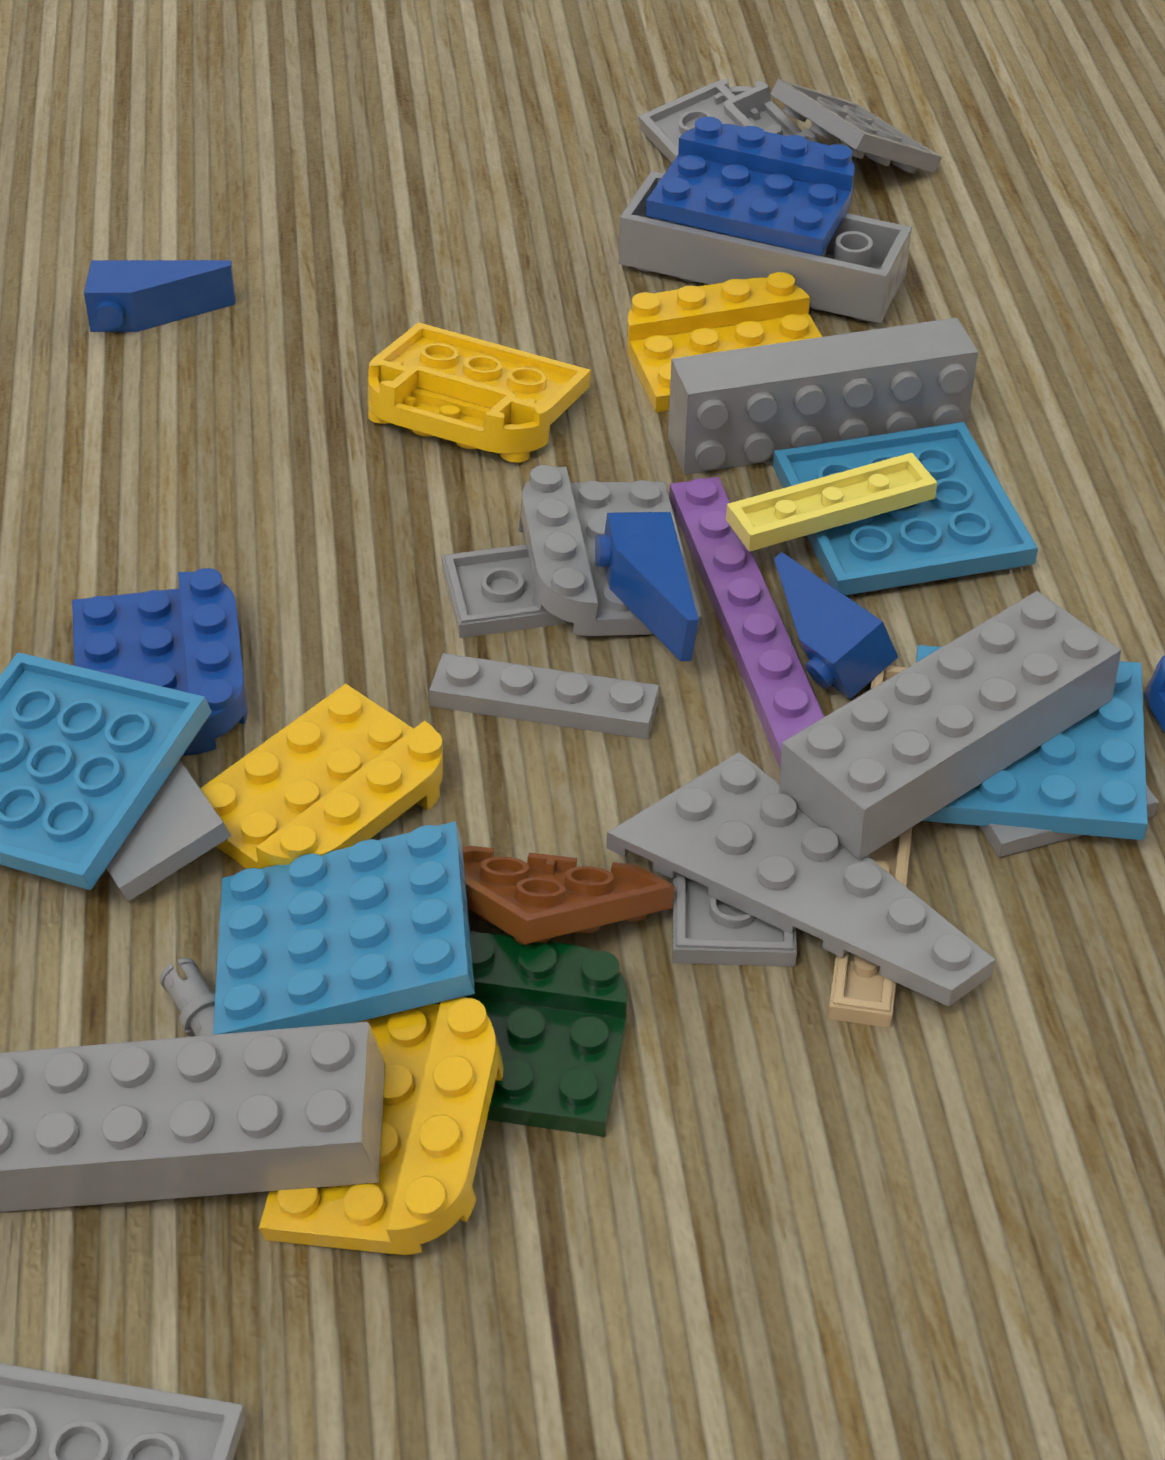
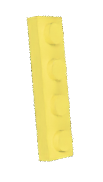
[726,453,937,552]

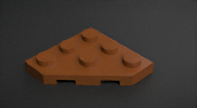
[463,846,675,945]

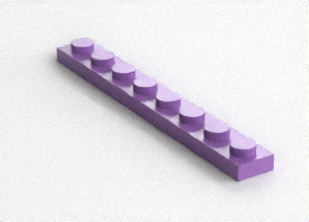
[669,477,824,770]

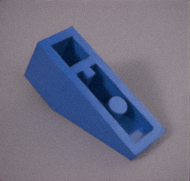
[84,260,236,332]
[595,512,699,661]
[774,552,898,699]

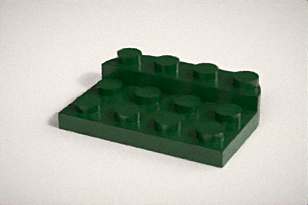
[434,931,627,1137]

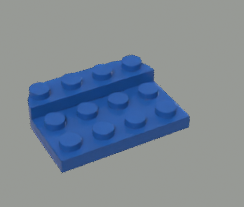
[646,117,855,256]
[72,568,248,756]

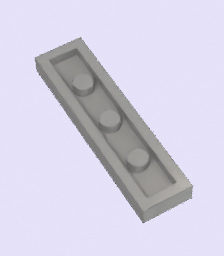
[429,653,659,739]

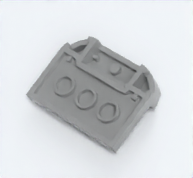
[638,78,817,163]
[519,465,702,636]

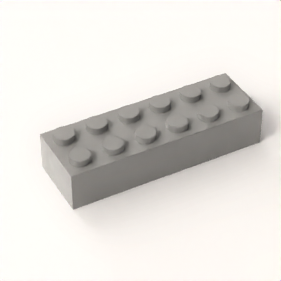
[619,171,912,323]
[668,318,978,475]
[779,591,1121,860]
[0,1022,385,1212]

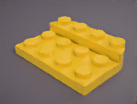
[627,272,822,413]
[367,322,591,462]
[200,684,443,869]
[259,996,503,1255]

